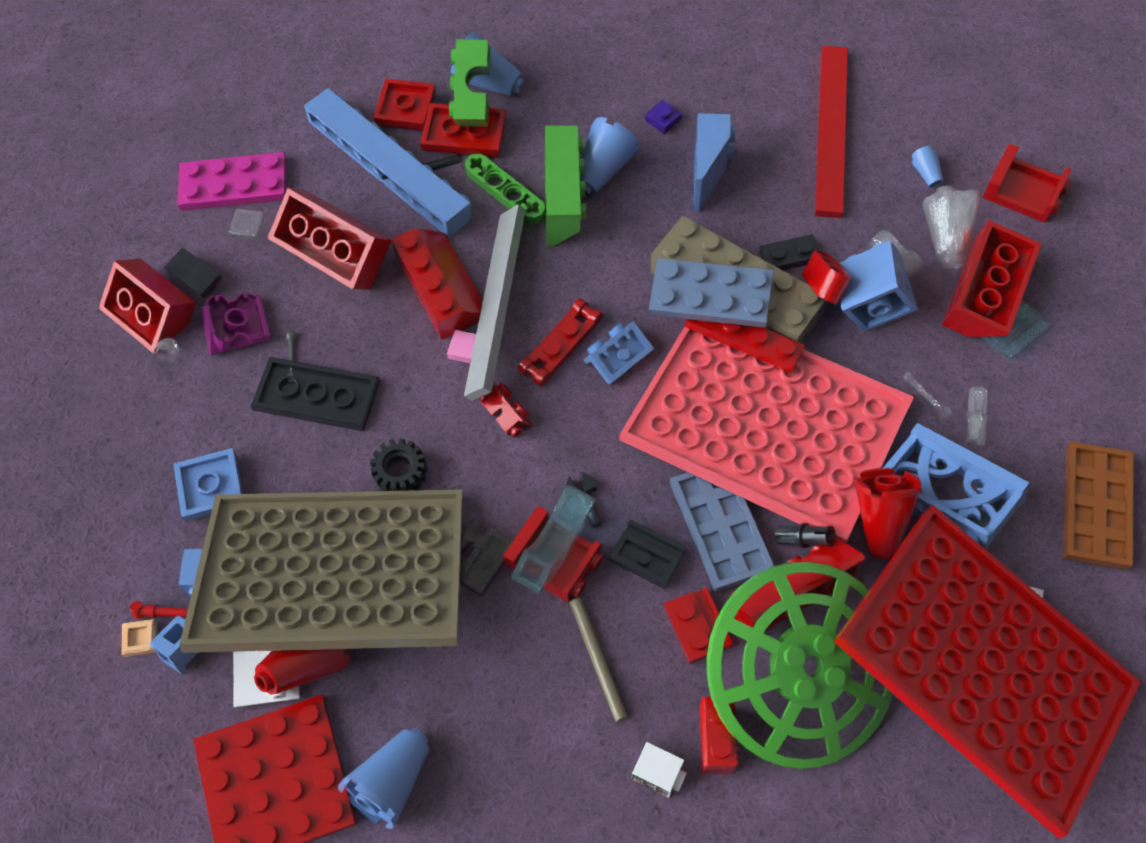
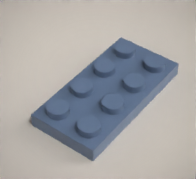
[649,258,773,328]
[670,472,774,593]

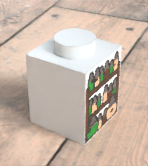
[632,742,687,798]

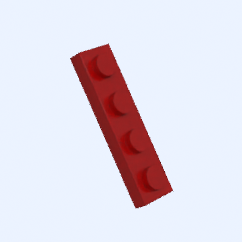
[685,319,805,373]

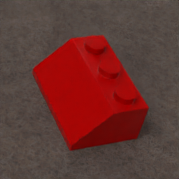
[99,258,196,354]

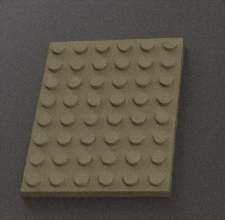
[179,490,463,653]

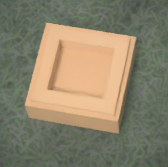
[122,619,158,657]

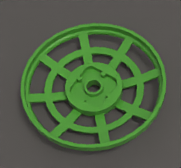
[707,562,893,769]

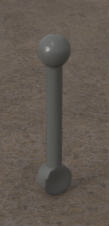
[286,331,297,382]

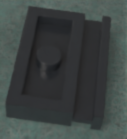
[609,519,686,589]

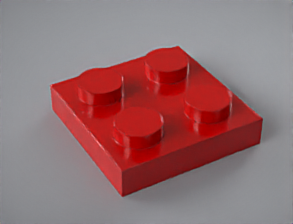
[373,78,436,130]

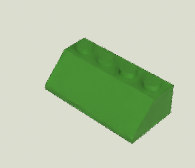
[545,126,586,247]

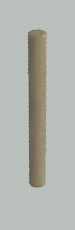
[569,598,628,722]

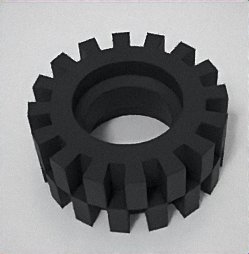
[370,438,428,491]

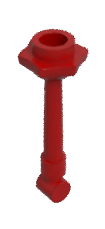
[130,601,188,619]

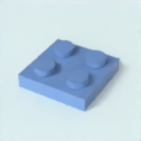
[173,448,243,522]

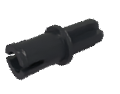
[774,523,836,548]

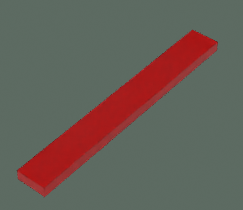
[814,46,848,218]

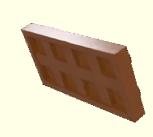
[1063,441,1134,570]

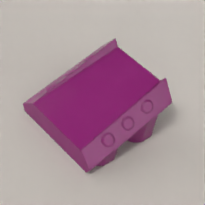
[201,293,270,355]

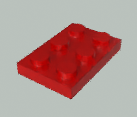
[420,103,507,157]

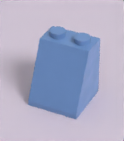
[840,240,918,332]

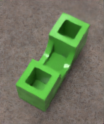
[449,39,491,127]

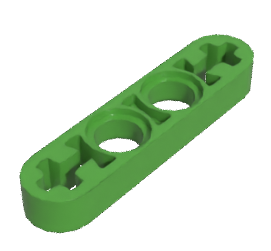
[465,154,545,225]

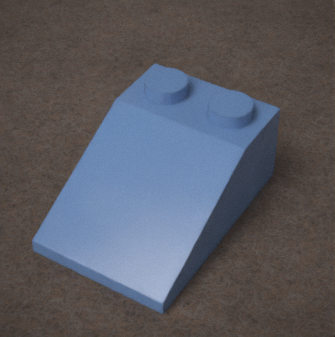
[693,113,736,212]

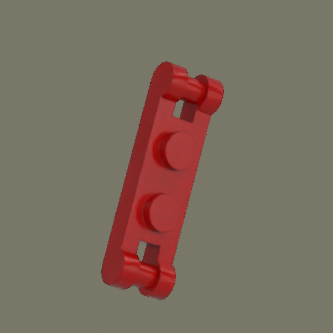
[517,298,604,387]

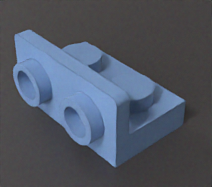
[583,321,654,384]

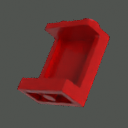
[982,143,1072,223]
[503,506,604,604]

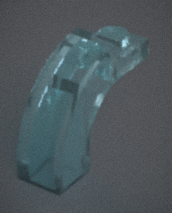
[511,484,596,594]

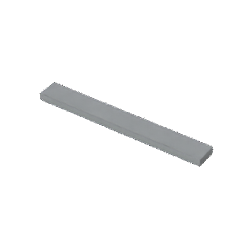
[464,204,525,401]

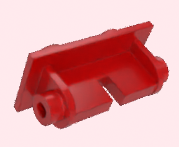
[480,382,534,438]

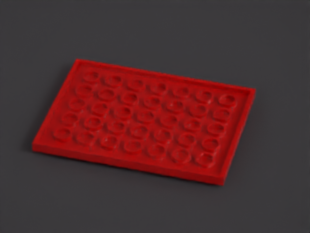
[833,505,1141,839]

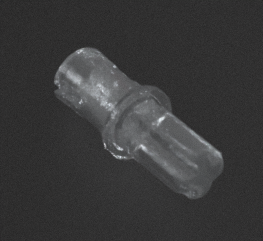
[965,386,990,446]

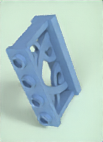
[883,423,1030,550]

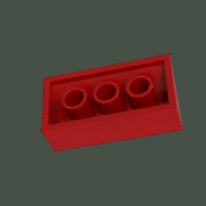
[941,220,1042,337]
[391,228,483,340]
[730,538,866,631]

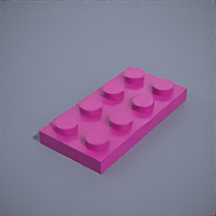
[178,152,287,211]

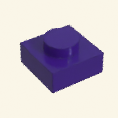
[645,99,682,134]

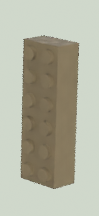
[650,215,827,344]

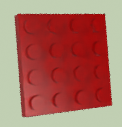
[193,694,357,843]

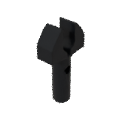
[565,472,602,528]

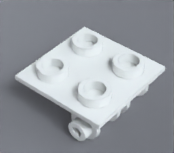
[233,651,300,708]

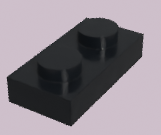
[759,234,819,270]

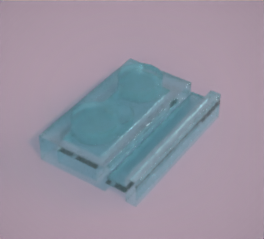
[981,300,1051,362]

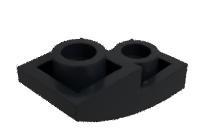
[164,248,222,298]

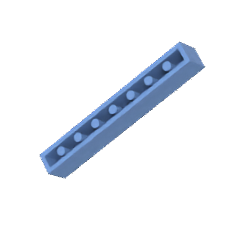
[304,88,472,238]

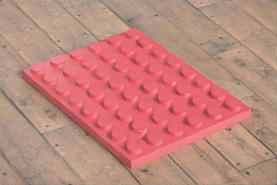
[619,327,914,543]

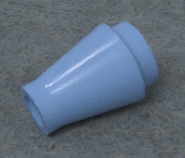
[912,146,944,188]

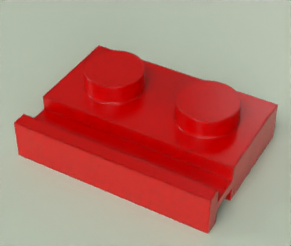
[664,587,733,665]

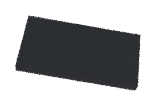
[251,357,380,432]

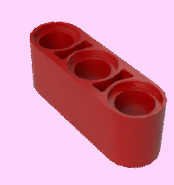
[802,250,852,304]

